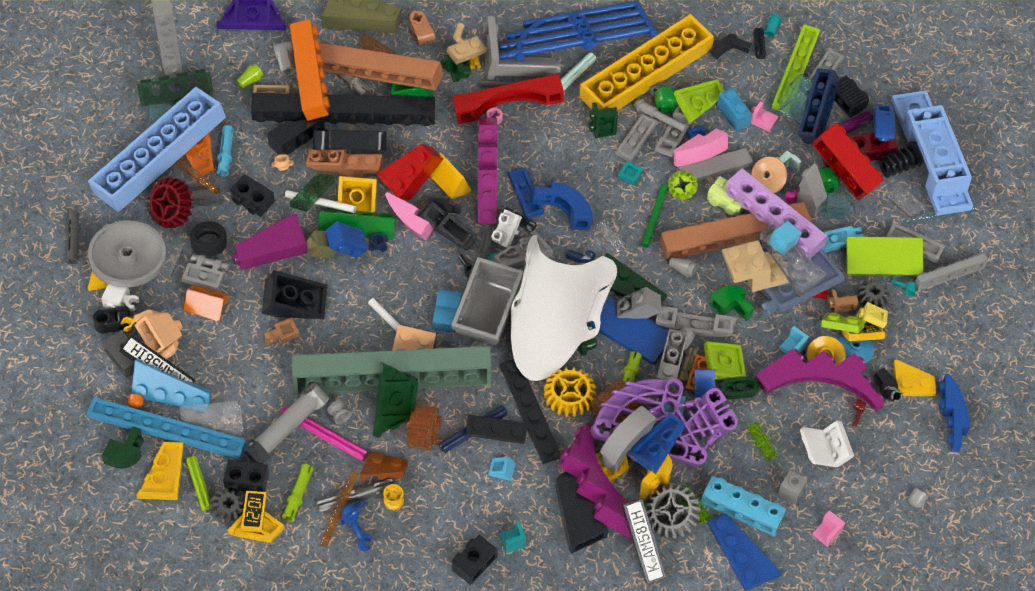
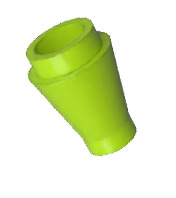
[236,64,264,89]

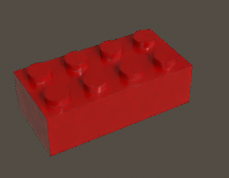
[812,123,884,201]

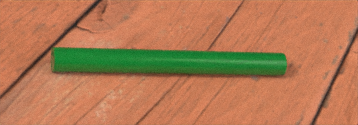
[641,184,668,248]

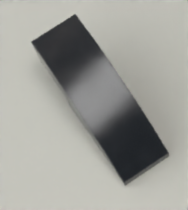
[418,201,478,251]

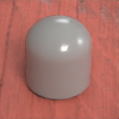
[908,488,928,508]

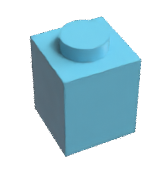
[768,221,802,255]

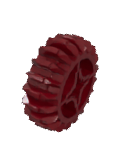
[147,177,195,228]

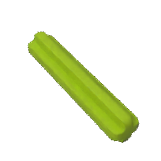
[186,456,211,511]

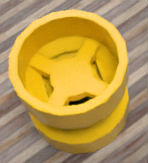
[383,484,404,510]

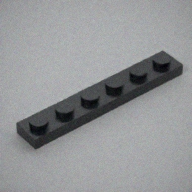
[500,359,561,464]

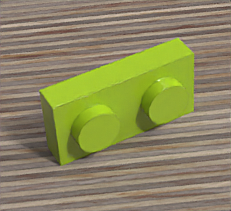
[821,313,865,333]

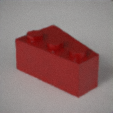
[376,144,444,201]

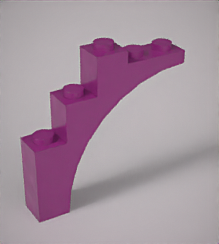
[478,117,498,224]
[755,348,885,412]
[560,421,632,540]

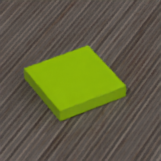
[703,341,746,380]

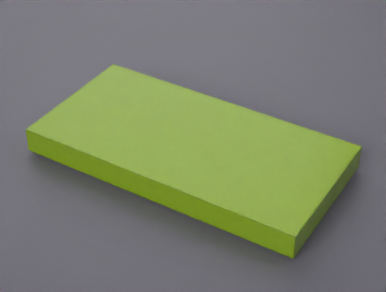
[846,237,923,276]

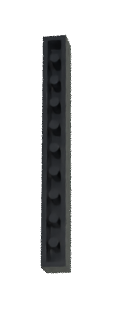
[251,93,436,126]

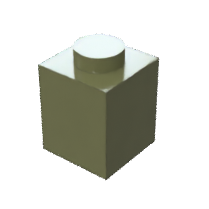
[306,230,336,258]

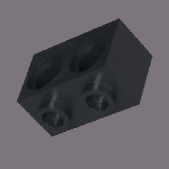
[230,174,275,217]
[223,459,269,493]

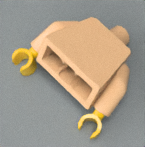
[121,309,182,359]

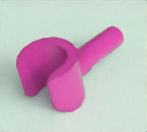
[785,187,800,203]

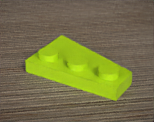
[674,79,724,124]

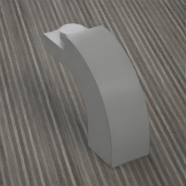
[600,406,657,473]

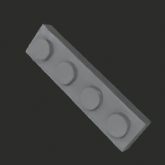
[915,253,988,291]

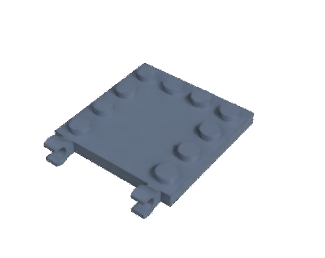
[761,237,845,318]

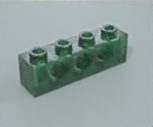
[137,69,214,107]

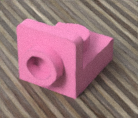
[751,101,779,132]

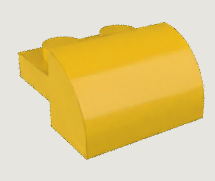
[639,454,672,502]

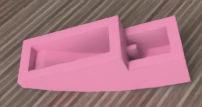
[673,128,728,167]
[385,192,434,241]

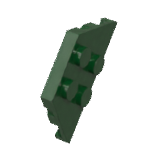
[373,362,418,438]

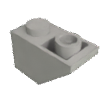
[617,287,662,319]

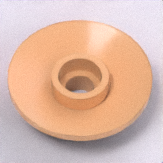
[752,157,788,193]

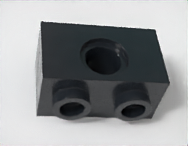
[452,535,498,585]

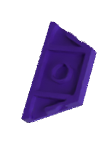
[216,0,286,30]

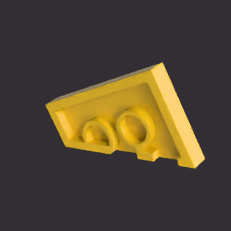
[137,442,184,500]

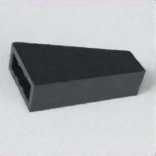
[555,472,608,554]

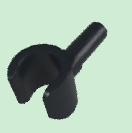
[458,254,472,277]

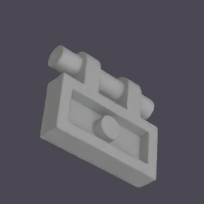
[181,254,229,292]

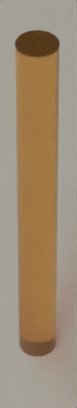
[175,158,220,194]
[319,471,359,548]

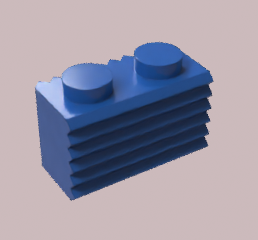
[325,221,368,258]

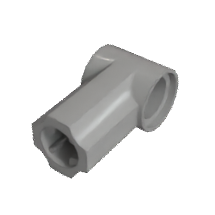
[272,41,296,76]

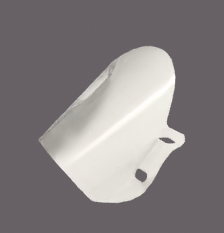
[511,235,617,381]

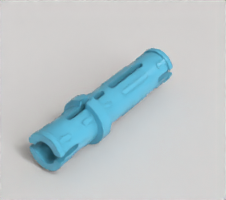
[217,125,234,177]

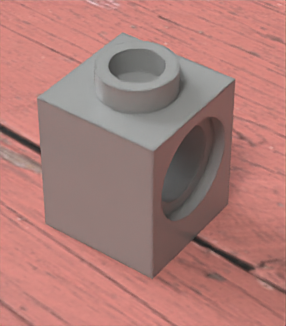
[778,470,808,505]

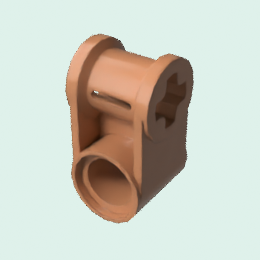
[410,11,436,46]

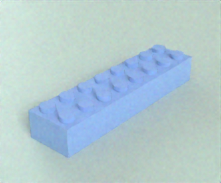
[88,87,226,213]

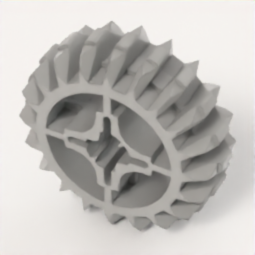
[646,484,701,539]

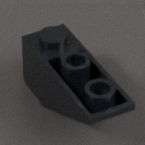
[267,117,325,155]

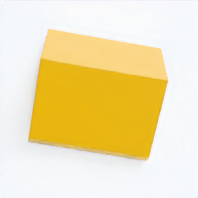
[430,153,472,199]
[338,176,378,212]

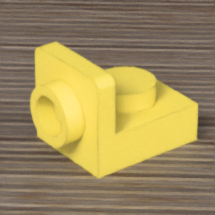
[856,302,888,328]

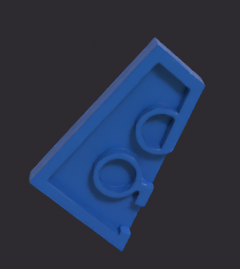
[628,413,685,474]

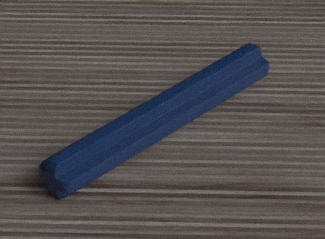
[439,405,507,453]

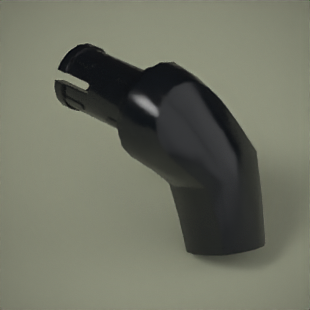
[709,33,752,59]
[874,368,903,405]

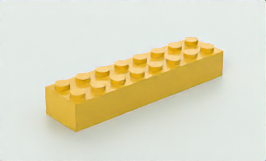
[579,14,714,110]

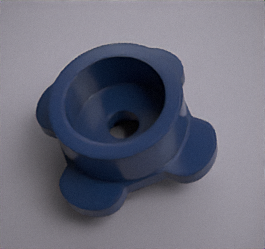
[369,233,388,252]

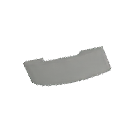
[654,105,690,157]
[656,306,735,337]

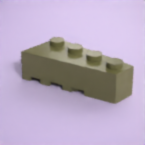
[322,0,402,34]

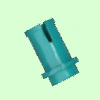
[764,14,782,37]

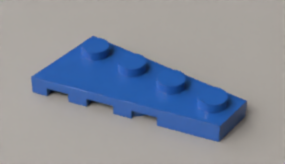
[707,513,782,591]

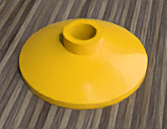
[807,336,846,366]

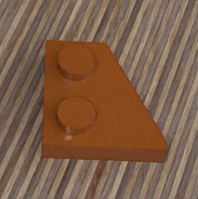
[359,451,408,481]

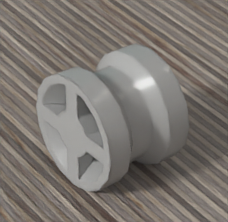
[327,399,352,424]

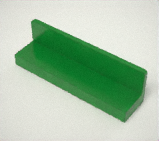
[319,208,396,240]

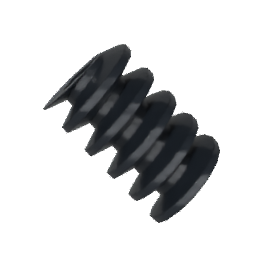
[879,145,922,178]

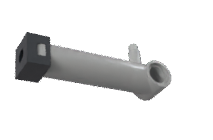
[241,382,329,464]

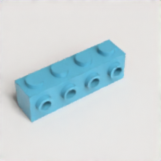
[701,476,786,537]

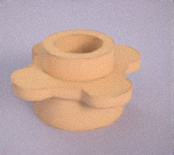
[272,154,294,171]

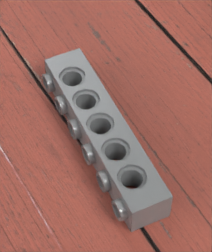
[151,0,184,83]

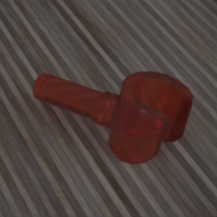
[852,399,866,427]

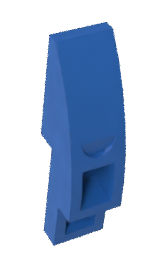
[872,104,895,141]
[939,374,970,453]

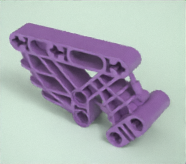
[590,379,738,467]

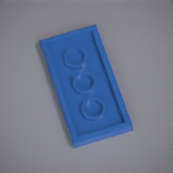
[590,296,669,365]

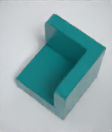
[499,521,526,553]

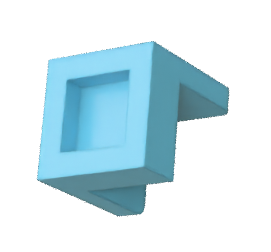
[780,326,809,353]

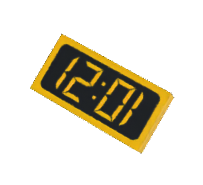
[841,325,885,341]
[241,491,267,532]

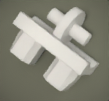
[491,209,522,248]

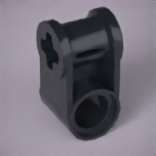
[93,307,130,333]

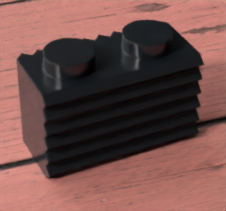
[834,75,869,118]

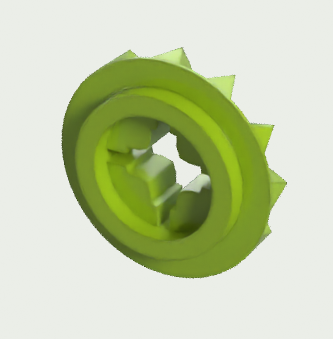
[668,170,698,200]

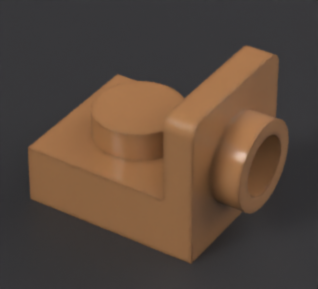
[827,289,858,314]

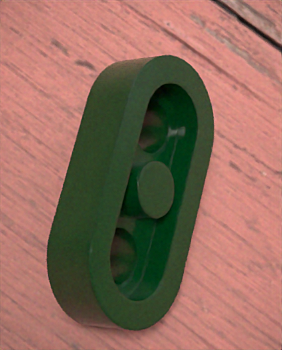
[720,376,759,399]

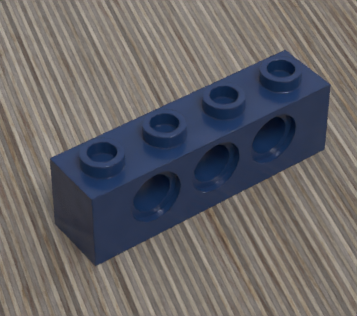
[798,68,840,144]

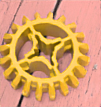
[544,367,597,418]

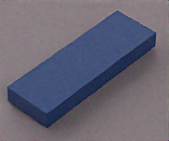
[508,167,544,218]

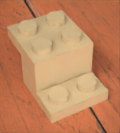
[722,240,789,292]

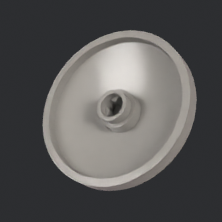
[88,221,166,287]

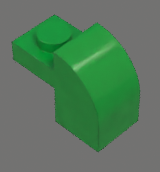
[709,285,754,321]

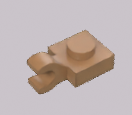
[264,318,300,346]

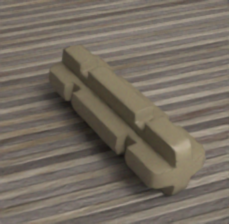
[678,347,697,383]

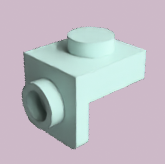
[776,151,801,173]

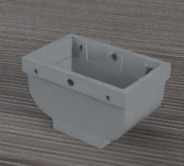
[451,257,524,346]

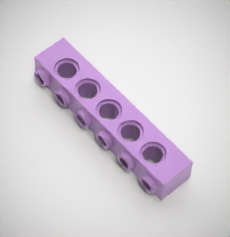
[725,168,827,259]

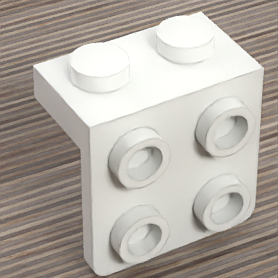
[800,421,854,467]

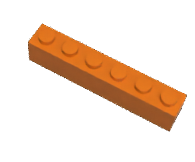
[290,19,330,121]

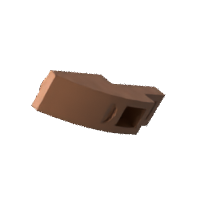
[306,149,384,178]

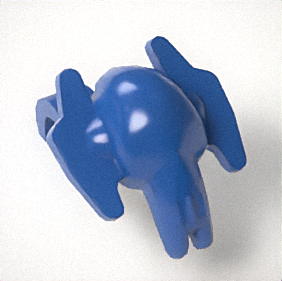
[339,501,372,551]

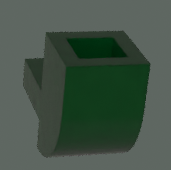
[102,427,144,469]

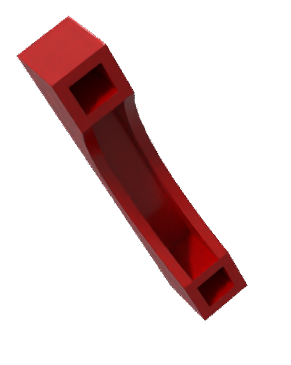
[452,74,564,124]

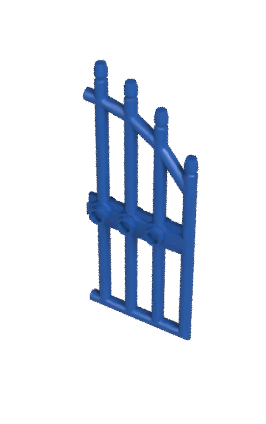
[499,1,658,61]

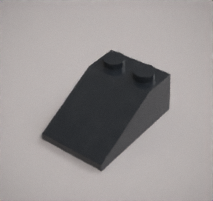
[262,270,327,319]

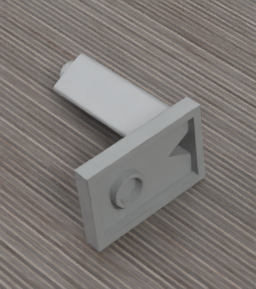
[482,16,561,80]

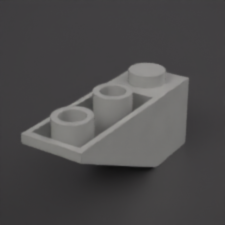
[796,163,827,217]
[657,329,688,393]

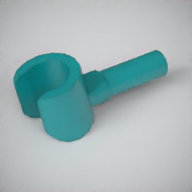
[891,279,916,297]

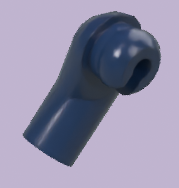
[566,250,596,263]

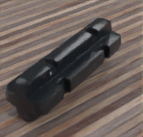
[753,28,766,59]
[503,207,537,232]

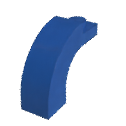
[530,182,593,230]

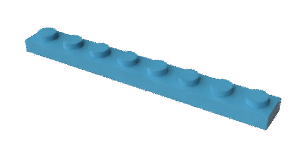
[87,397,246,460]

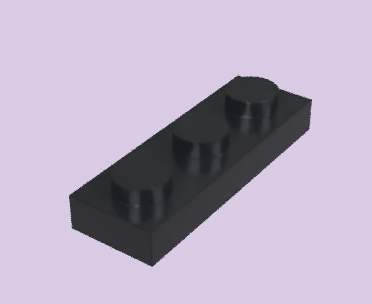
[465,415,527,444]

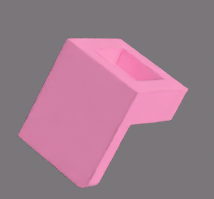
[813,510,845,547]

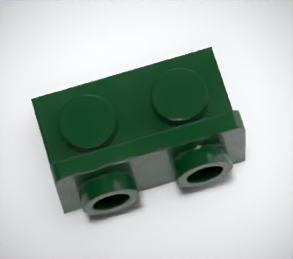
[588,102,618,138]

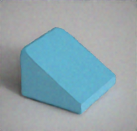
[488,457,516,481]

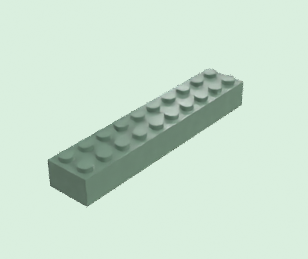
[292,345,491,395]

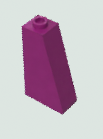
[233,213,307,270]

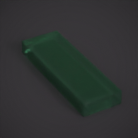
[290,172,335,212]

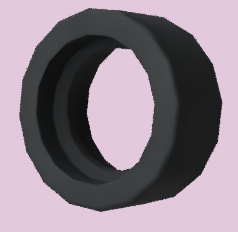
[190,221,227,257]

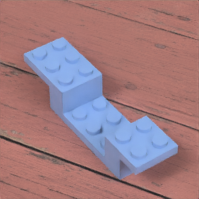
[891,90,973,216]

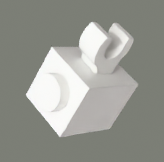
[101,284,140,312]

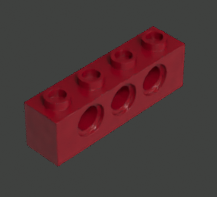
[821,132,898,167]

